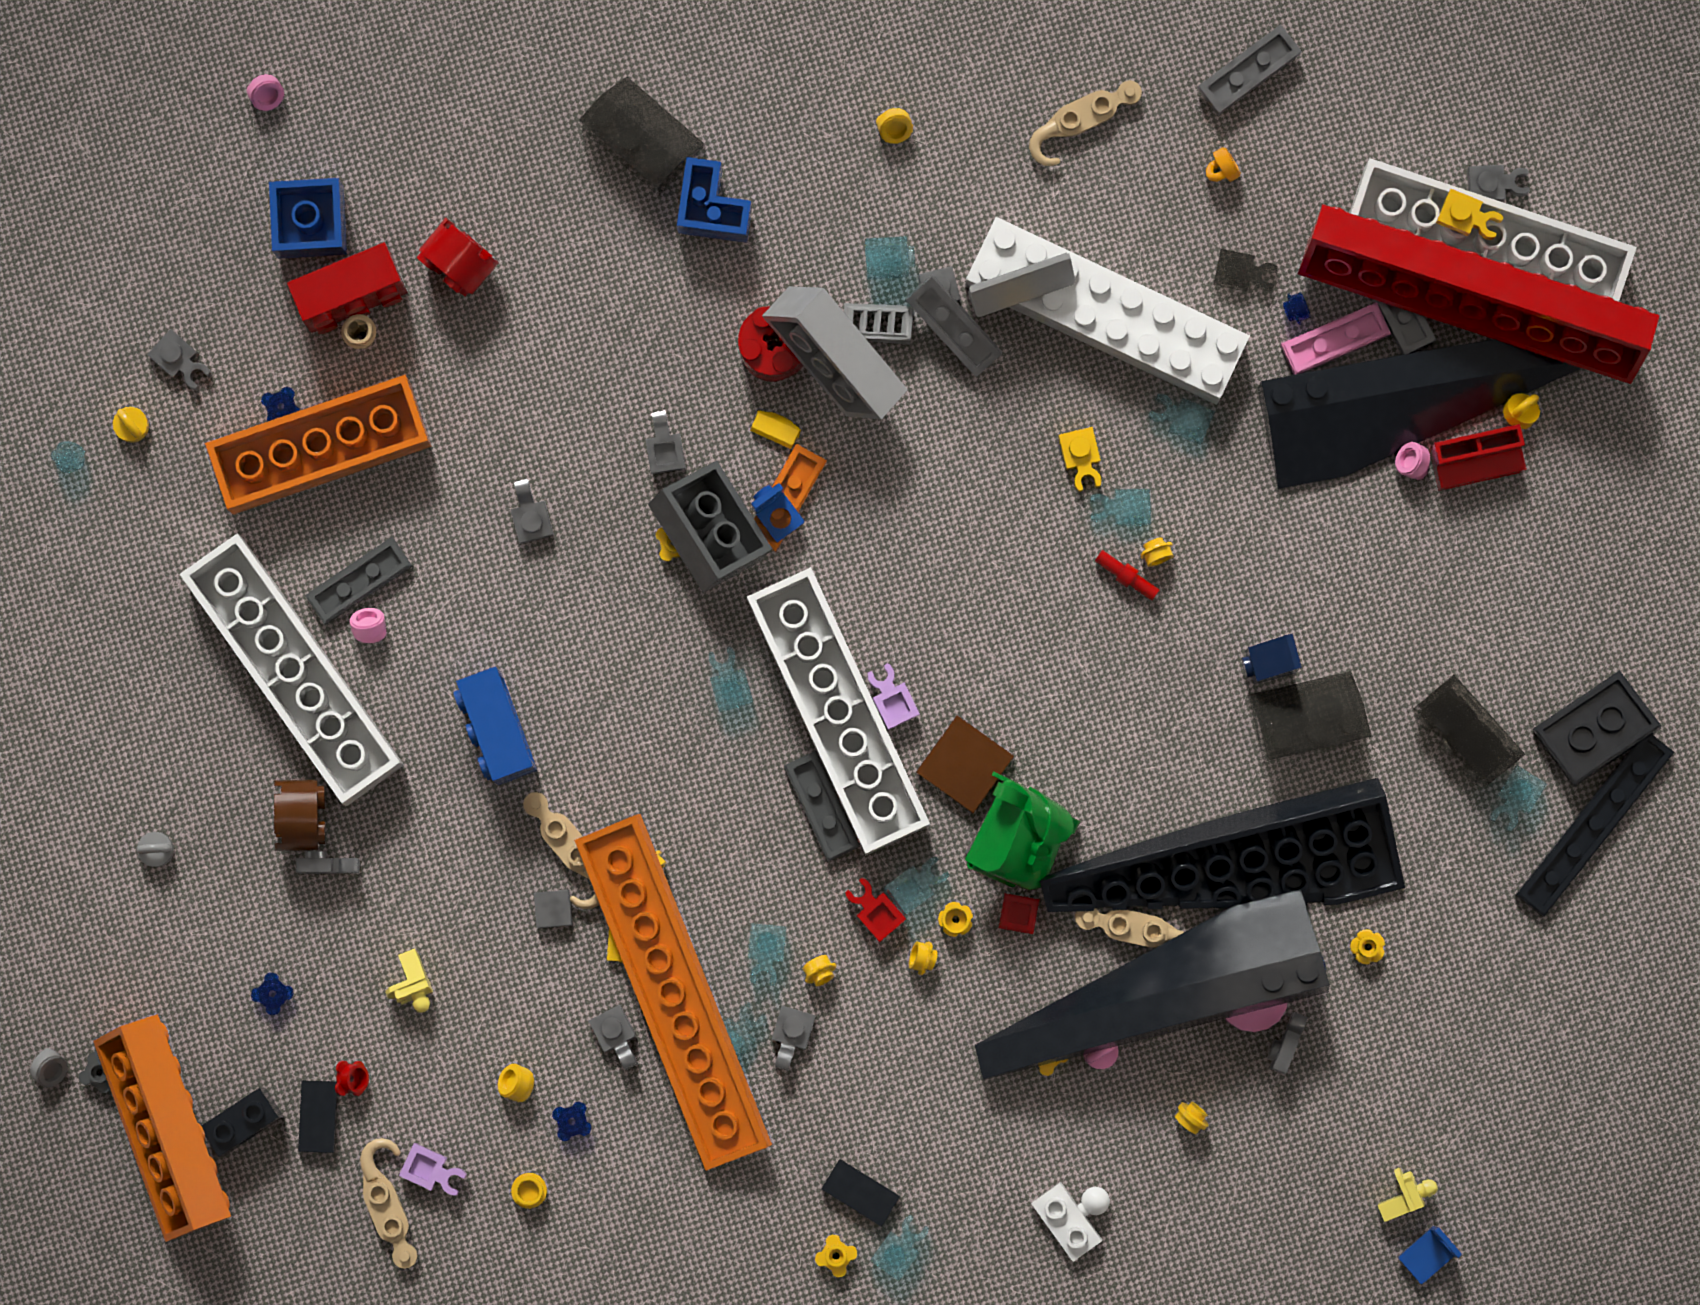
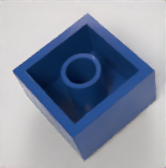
[269,178,347,259]

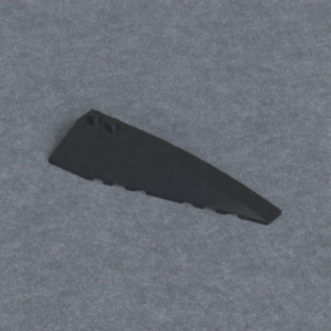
[1257,339,1582,489]
[1040,778,1405,912]
[975,889,1330,1080]

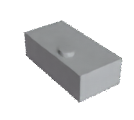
[762,286,908,420]

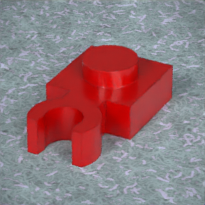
[845,878,906,943]

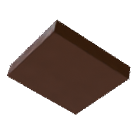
[916,715,1014,813]

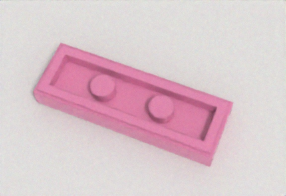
[1280,302,1391,375]

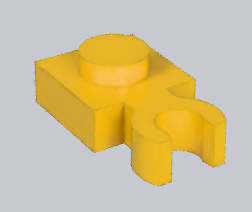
[1436,188,1504,240]
[1058,427,1101,492]

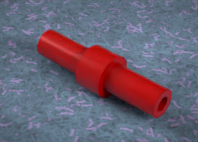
[1095,550,1160,601]

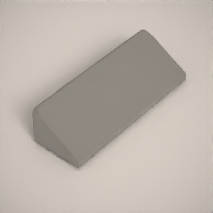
[968,252,1075,317]

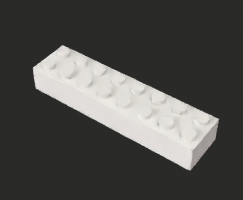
[1349,158,1637,302]
[965,217,1250,405]
[180,533,404,806]
[747,567,930,856]

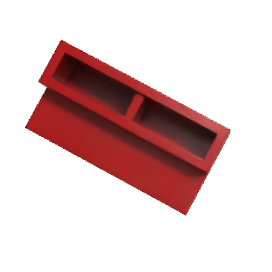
[1429,424,1527,491]

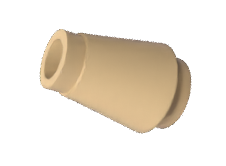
[341,314,376,349]

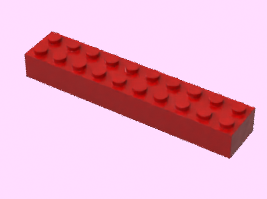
[1298,204,1660,384]

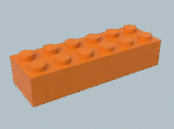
[205,375,432,515]
[93,1014,231,1242]

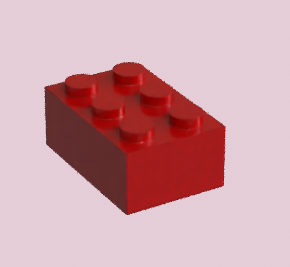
[287,242,408,334]

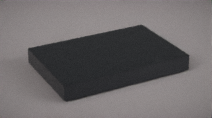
[1533,670,1662,787]

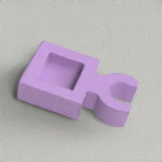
[868,663,920,730]
[399,1143,467,1195]

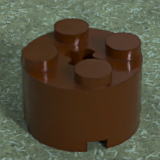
[274,780,325,851]

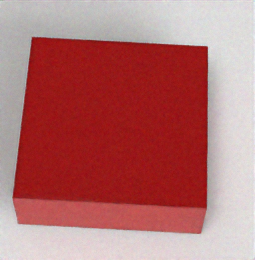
[998,893,1040,935]

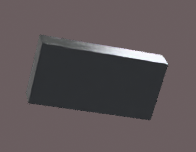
[298,1080,338,1153]
[821,1159,900,1227]

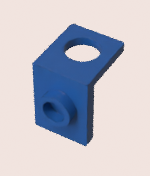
[751,483,804,543]
[1398,1226,1462,1284]

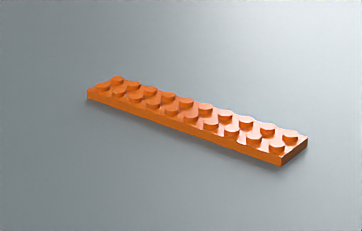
[574,814,772,1171]

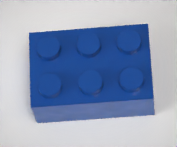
[453,666,538,786]

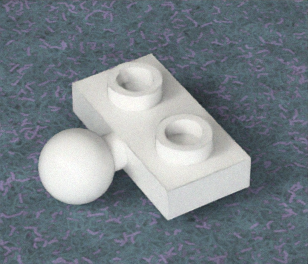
[1031,1182,1110,1262]

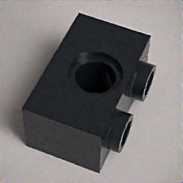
[201,1087,284,1157]

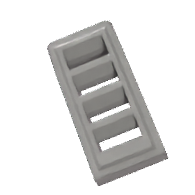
[844,303,914,345]

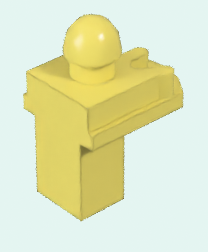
[385,948,433,1013]
[1378,1168,1438,1222]

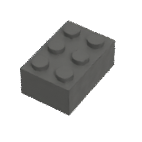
[648,460,772,593]

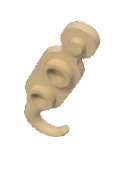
[1029,80,1142,166]
[523,792,600,909]
[1075,908,1184,947]
[360,1138,418,1269]

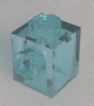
[865,236,915,279]

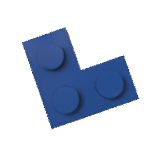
[677,157,752,243]

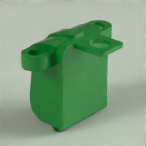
[965,771,1081,891]

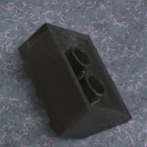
[579,77,705,196]
[1248,671,1372,763]
[1413,674,1525,787]

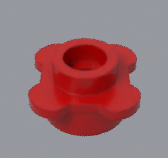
[335,1061,369,1096]

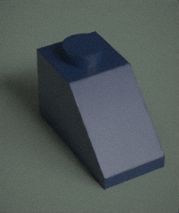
[1241,633,1302,684]

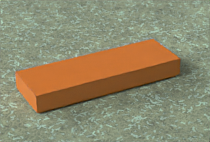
[754,444,827,553]

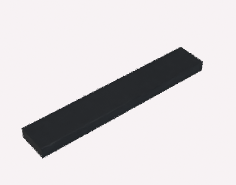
[1515,735,1674,917]

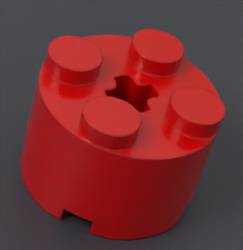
[416,217,499,297]
[738,306,803,382]

